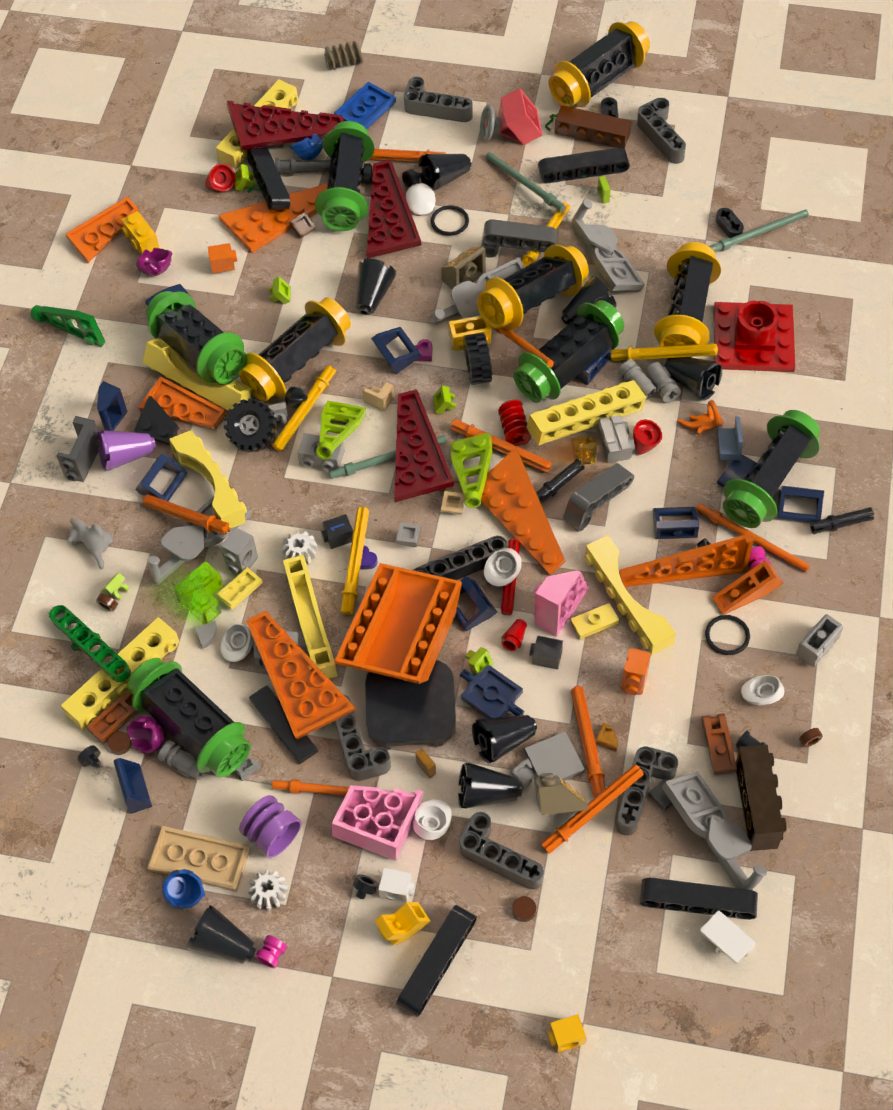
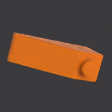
[712,560,784,615]

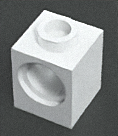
[379,868,416,903]

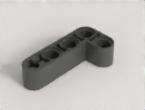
[404,77,473,122]
[637,98,686,164]
[481,219,558,258]
[563,463,635,531]
[335,695,391,781]
[617,746,678,836]
[460,812,544,890]

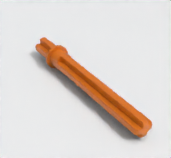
[369,149,446,162]
[450,419,552,473]
[142,494,231,535]
[571,686,606,798]
[541,764,643,854]

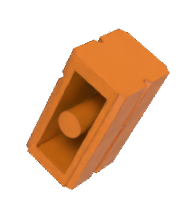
[621,648,651,695]

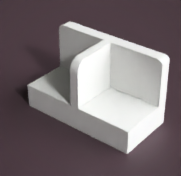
[700,910,756,964]

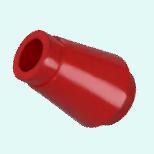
[501,619,527,651]

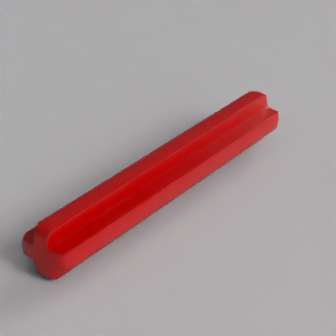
[501,539,520,616]

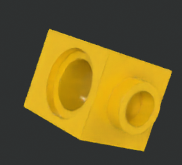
[547,1014,587,1053]

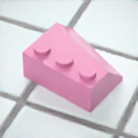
[533,570,589,637]
[332,785,423,861]

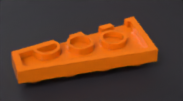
[65,196,139,263]
[138,376,226,429]

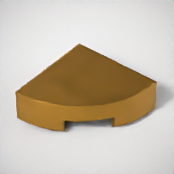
[596,722,618,752]

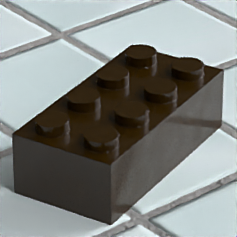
[736,745,787,851]

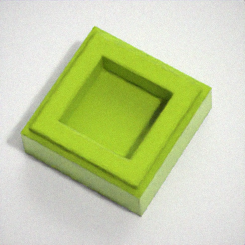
[597,176,611,204]

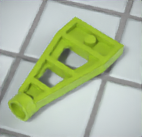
[316,400,366,460]
[450,432,492,508]

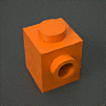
[208,243,237,274]

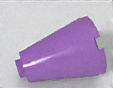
[97,430,156,471]

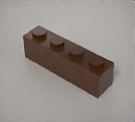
[555,105,632,149]

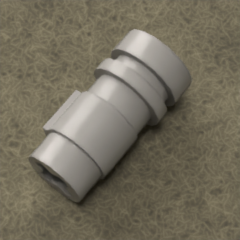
[618,359,657,400]
[646,362,681,403]
[158,740,204,780]

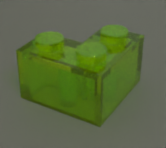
[174,561,223,625]

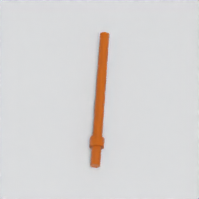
[493,327,554,368]
[696,503,810,572]
[272,779,350,796]

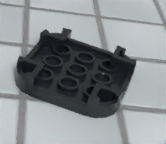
[365,660,456,750]

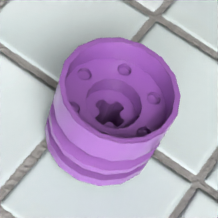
[239,795,302,858]

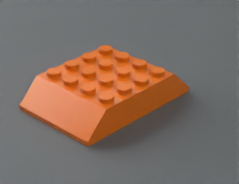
[334,563,462,684]

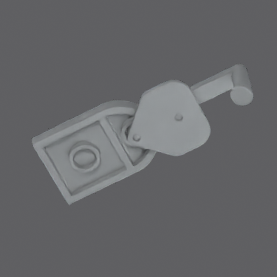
[572,199,645,291]
[429,257,525,324]
[147,497,251,584]
[661,771,767,890]

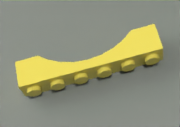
[142,337,253,411]
[169,430,247,529]
[584,535,676,655]
[283,555,337,679]

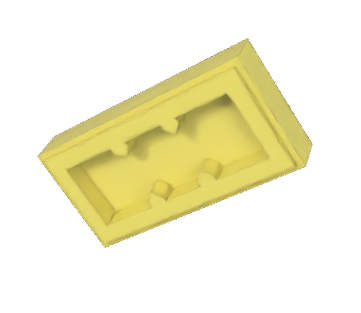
[216,567,263,610]
[571,603,619,639]

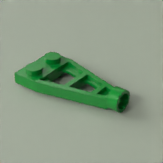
[30,305,106,347]

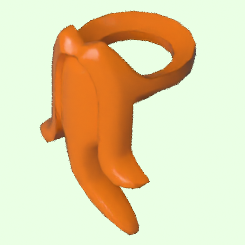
[677,400,724,436]

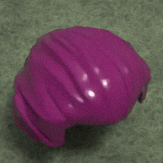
[136,248,173,276]
[126,716,164,754]

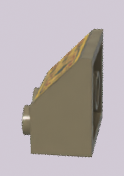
[441,247,486,289]
[534,773,588,815]

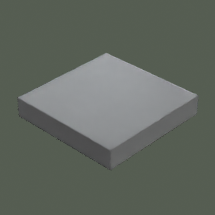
[524,732,585,781]

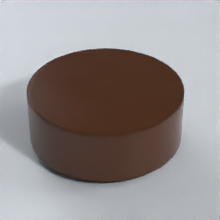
[96,593,118,611]
[799,728,823,747]
[108,731,132,755]
[513,896,536,922]

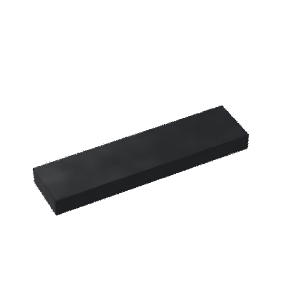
[249,685,318,764]

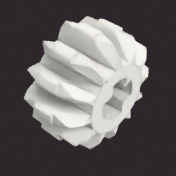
[281,530,318,564]
[248,869,288,911]

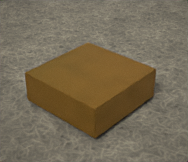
[415,748,436,778]

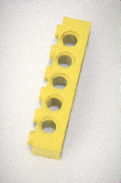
[216,79,298,169]
[526,380,646,446]
[61,617,179,731]

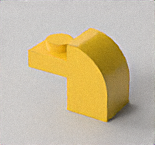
[375,902,431,946]

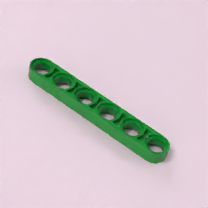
[49,605,131,682]

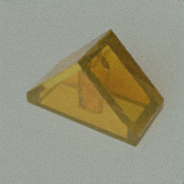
[571,436,597,465]

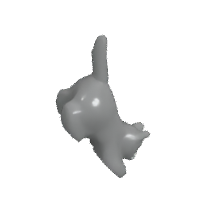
[67,518,113,569]

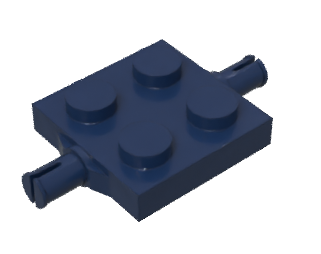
[460,664,525,718]

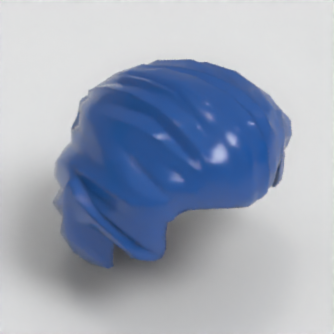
[290,134,323,160]
[161,869,205,910]

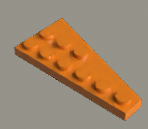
[219,183,328,253]
[481,448,566,576]
[619,533,754,587]
[246,611,357,739]

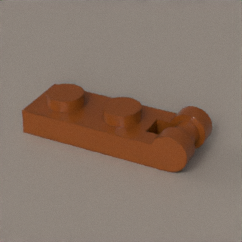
[86,690,138,744]
[701,713,737,775]

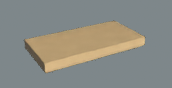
[147,826,250,892]

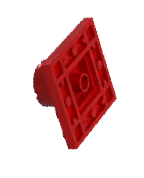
[714,300,795,372]

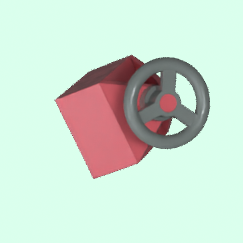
[480,88,543,145]

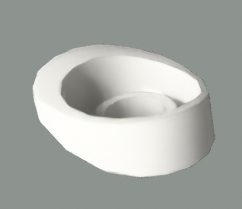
[406,183,436,216]
[484,548,521,587]
[221,623,254,662]
[741,675,785,705]
[412,799,452,840]

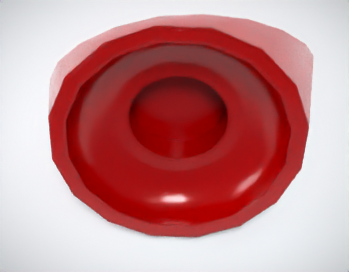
[205,164,236,191]
[633,419,662,455]

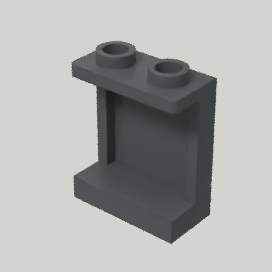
[57,416,102,482]

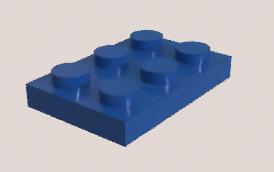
[334,82,396,130]

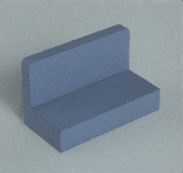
[717,416,743,461]

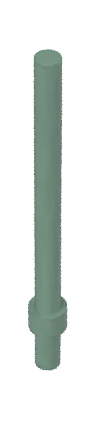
[486,152,566,212]
[709,209,809,252]
[329,435,447,479]

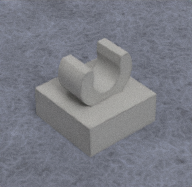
[268,402,289,425]
[396,522,421,547]

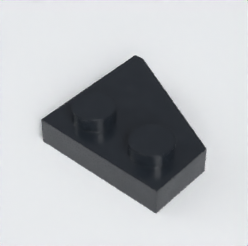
[134,396,180,445]

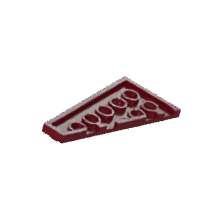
[227,100,344,150]
[366,159,421,258]
[394,389,454,502]

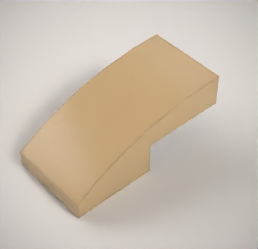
[441,477,469,514]

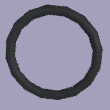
[430,205,469,236]
[705,615,750,655]

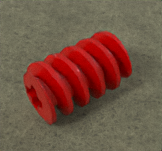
[498,399,531,446]

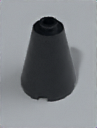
[418,154,472,191]
[356,258,396,315]
[561,276,617,326]
[664,357,722,401]
[472,715,537,764]
[458,763,522,809]
[187,905,257,964]

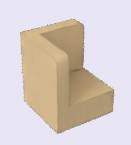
[362,382,394,411]

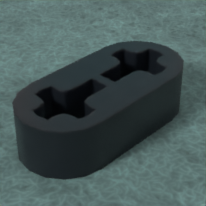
[601,97,619,118]
[716,208,744,238]

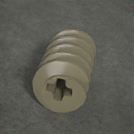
[324,41,363,70]

